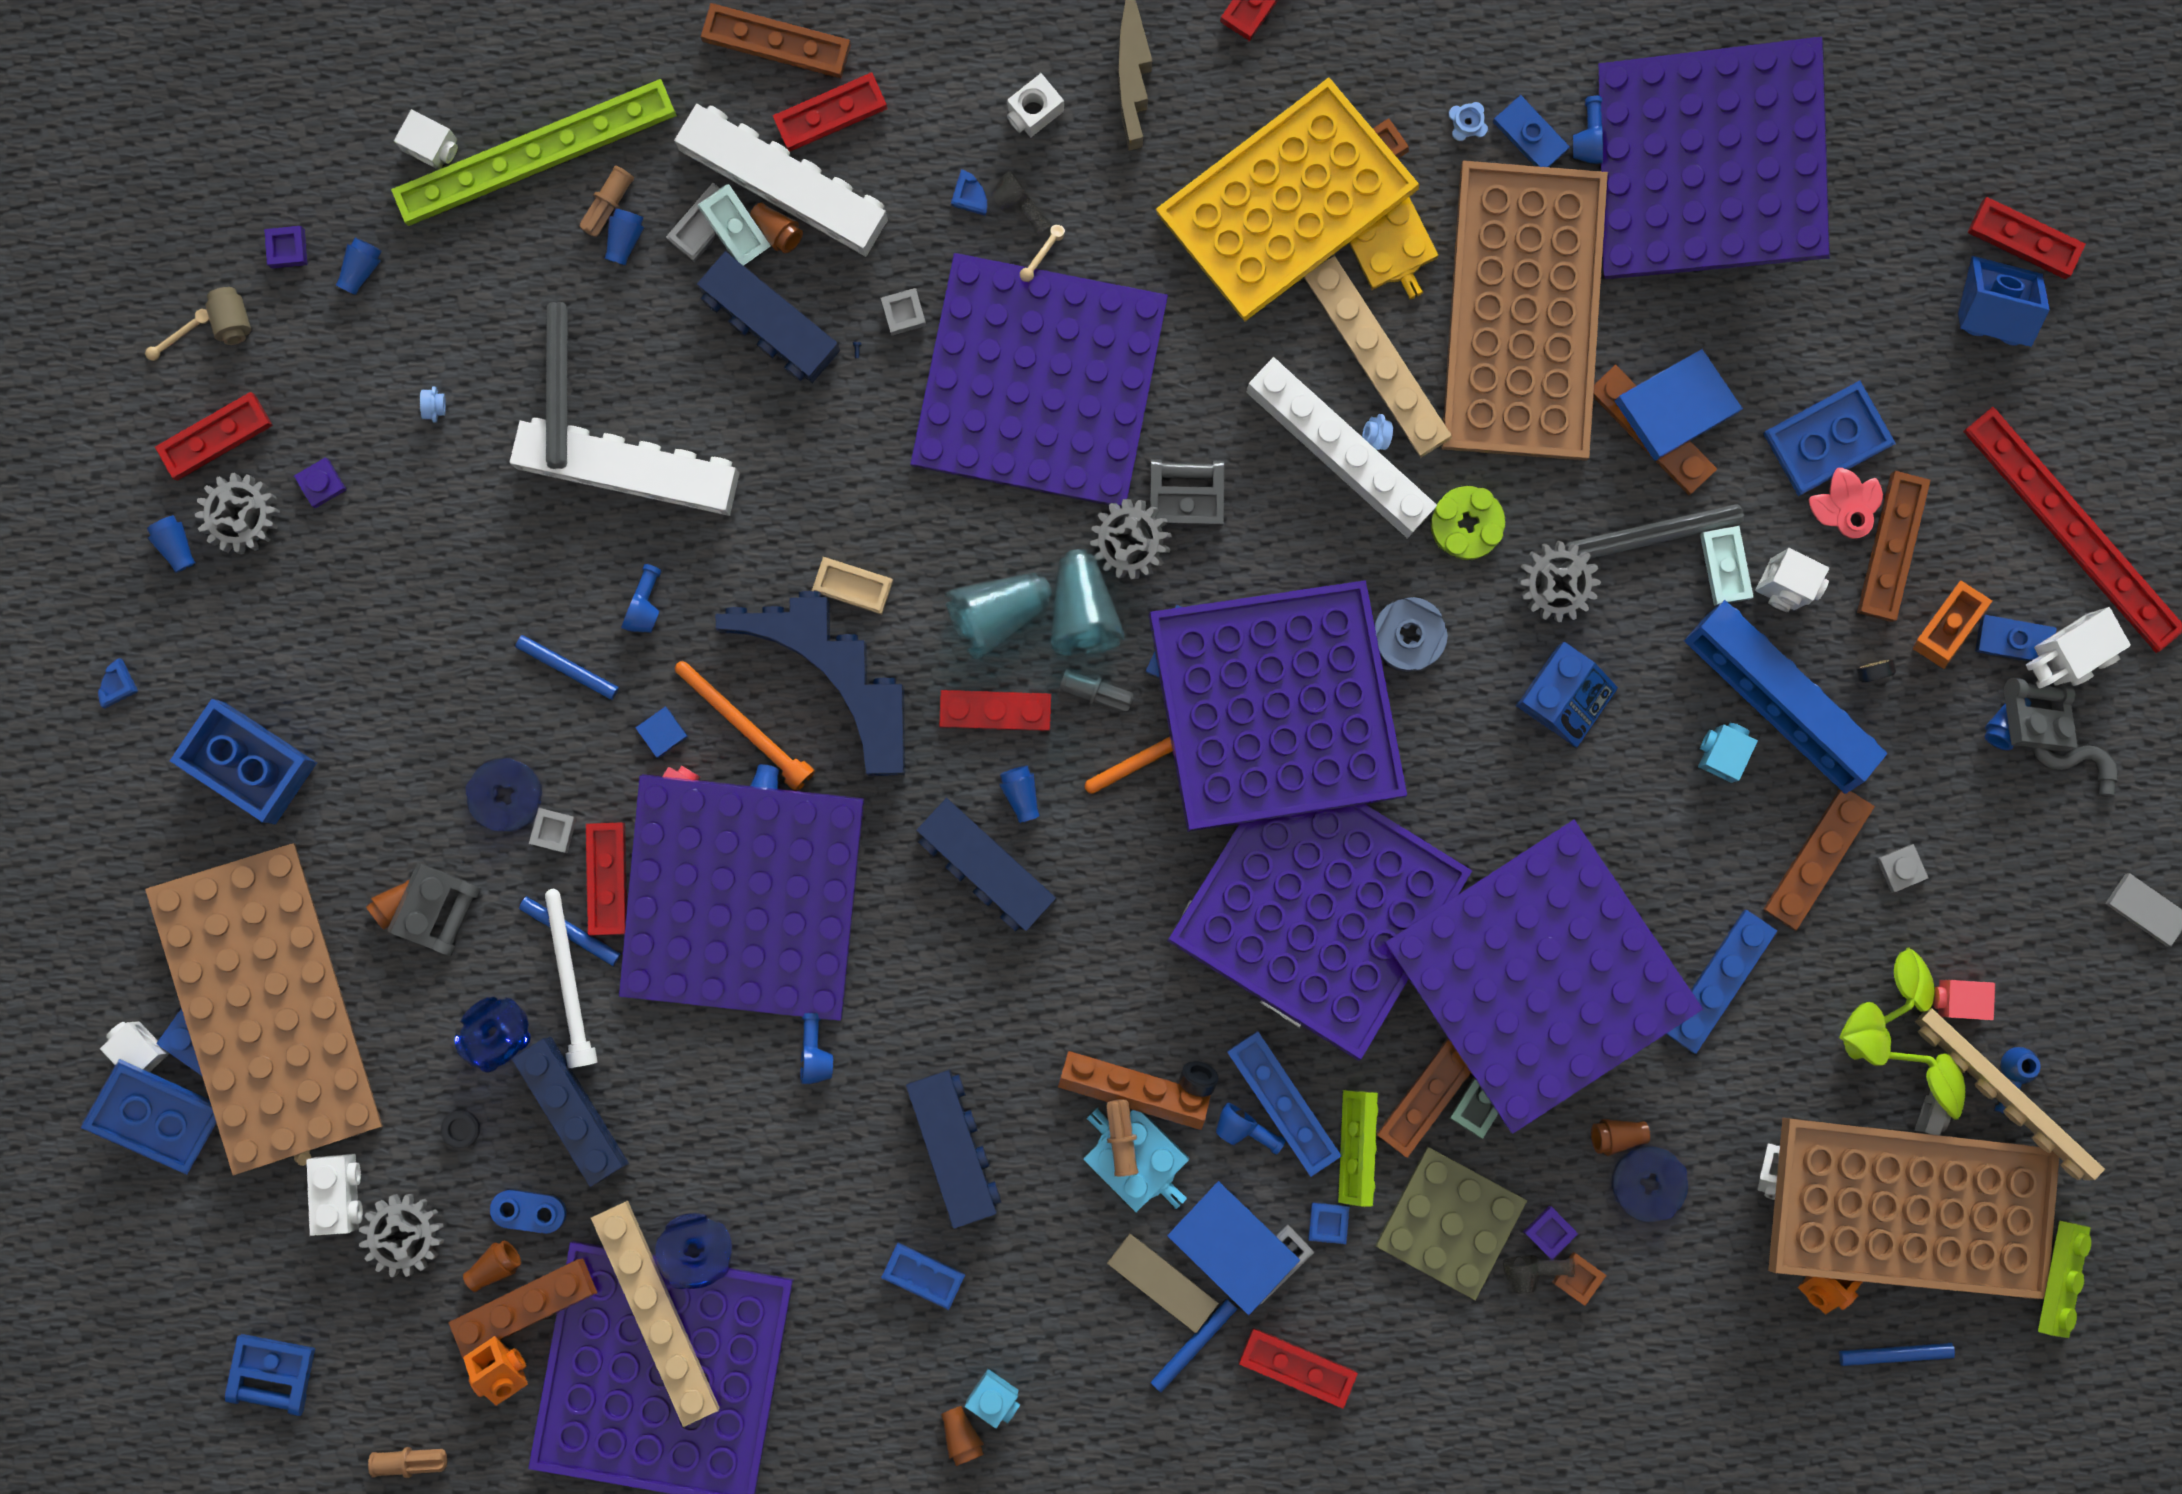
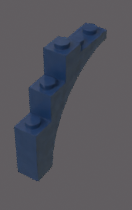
[715,591,905,776]

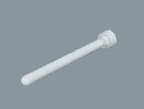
[545,889,598,1068]

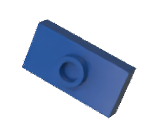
[1493,95,1570,167]
[1975,615,2057,662]
[881,1243,965,1310]

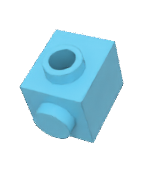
[1698,723,1758,783]
[965,1369,1020,1428]

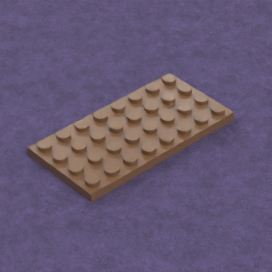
[1441,161,1608,461]
[145,843,383,1176]
[1768,1118,2059,1299]

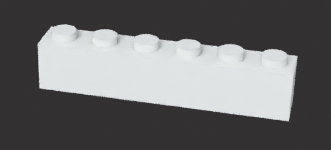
[674,103,888,257]
[1246,357,1437,539]
[510,418,740,516]

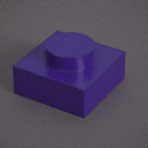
[264,226,308,269]
[294,457,347,508]
[1523,1205,1578,1260]

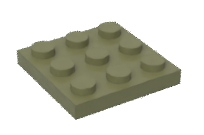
[1375,1147,1527,1301]

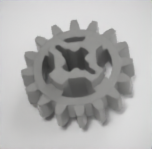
[195,473,280,554]
[1090,499,1172,579]
[1518,541,1601,622]
[359,1194,444,1277]

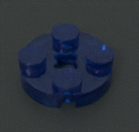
[466,758,542,832]
[454,996,531,1073]
[1611,1146,1688,1222]
[655,1213,732,1289]

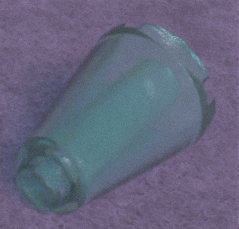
[1050,549,1125,656]
[945,572,1052,659]

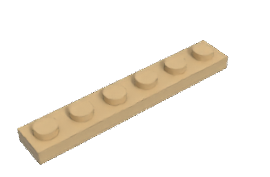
[1304,256,1452,458]
[1915,1009,2105,1181]
[591,1201,720,1427]

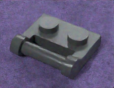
[1150,459,1224,526]
[2004,678,2078,752]
[387,862,481,956]

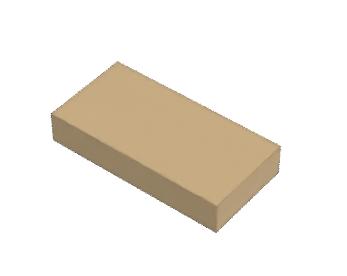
[812,557,894,615]

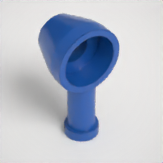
[1573,96,1603,164]
[621,564,662,633]
[800,1013,833,1084]
[1994,1047,2041,1115]
[1216,1103,1286,1155]

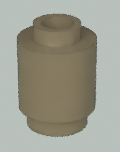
[205,287,251,345]

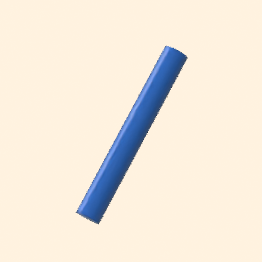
[515,635,619,700]
[519,896,621,967]
[1151,1299,1238,1392]
[1839,1343,1955,1366]

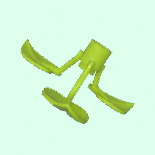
[1839,947,1965,1120]

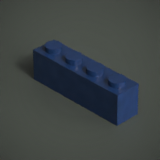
[697,251,840,384]
[916,797,1056,932]
[511,1037,629,1187]
[906,1069,1002,1229]

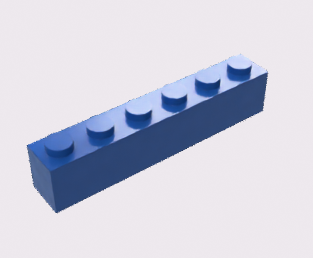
[1684,600,1888,794]

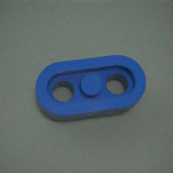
[490,1190,567,1234]

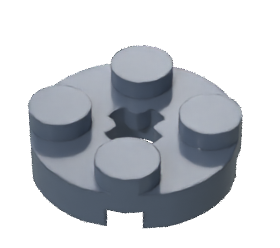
[1374,597,1448,672]

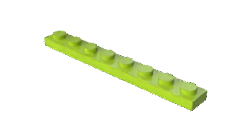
[391,79,677,226]

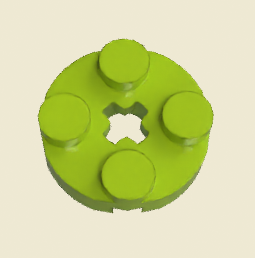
[1431,486,1505,560]

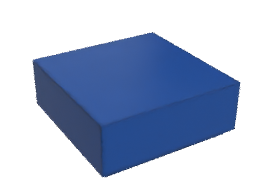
[636,706,688,758]
[1308,1202,1350,1244]

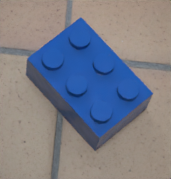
[170,699,317,824]

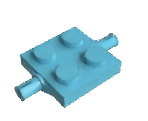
[1084,1108,1189,1212]

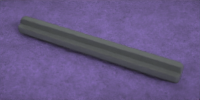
[546,302,568,469]
[1565,504,1744,561]

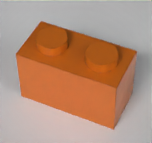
[1913,580,1992,669]

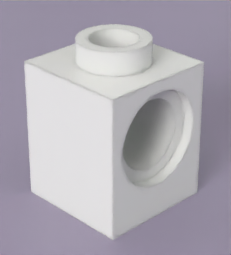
[1007,73,1064,138]
[394,109,458,170]
[100,1021,170,1072]

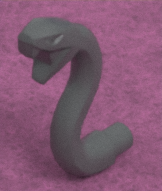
[2029,745,2118,797]

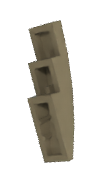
[1118,0,1153,150]

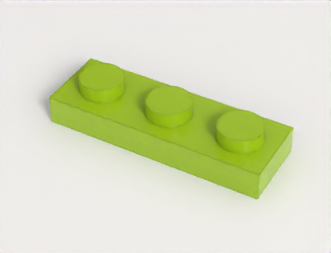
[1338,1090,1378,1207]
[2038,1221,2091,1338]

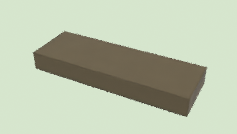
[1107,1233,1219,1333]

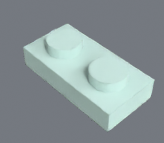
[697,184,771,266]
[1700,526,1753,606]

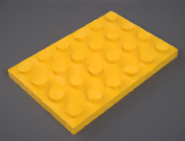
[1156,77,1419,322]

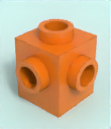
[1797,1276,1863,1315]
[463,1336,528,1406]

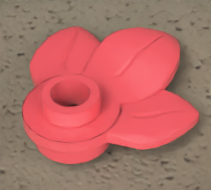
[1809,467,1883,539]

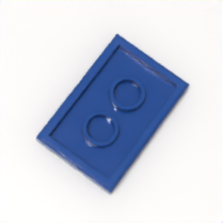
[1615,349,1743,461]
[1763,381,1896,496]
[81,1059,217,1175]
[1167,1181,1301,1315]

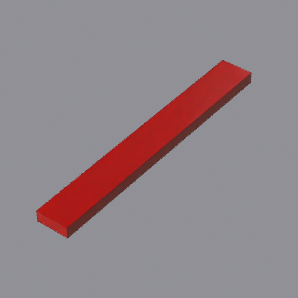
[1963,407,2182,653]

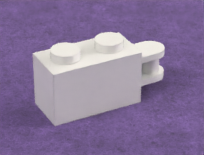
[2026,607,2131,688]

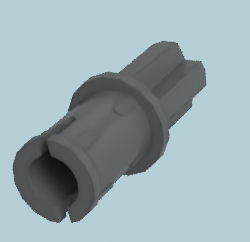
[1059,669,1133,713]

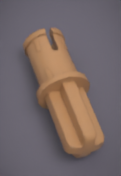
[579,166,634,237]
[1107,1099,1139,1177]
[368,1447,447,1478]

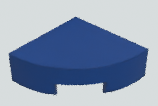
[951,169,987,216]
[98,658,138,708]

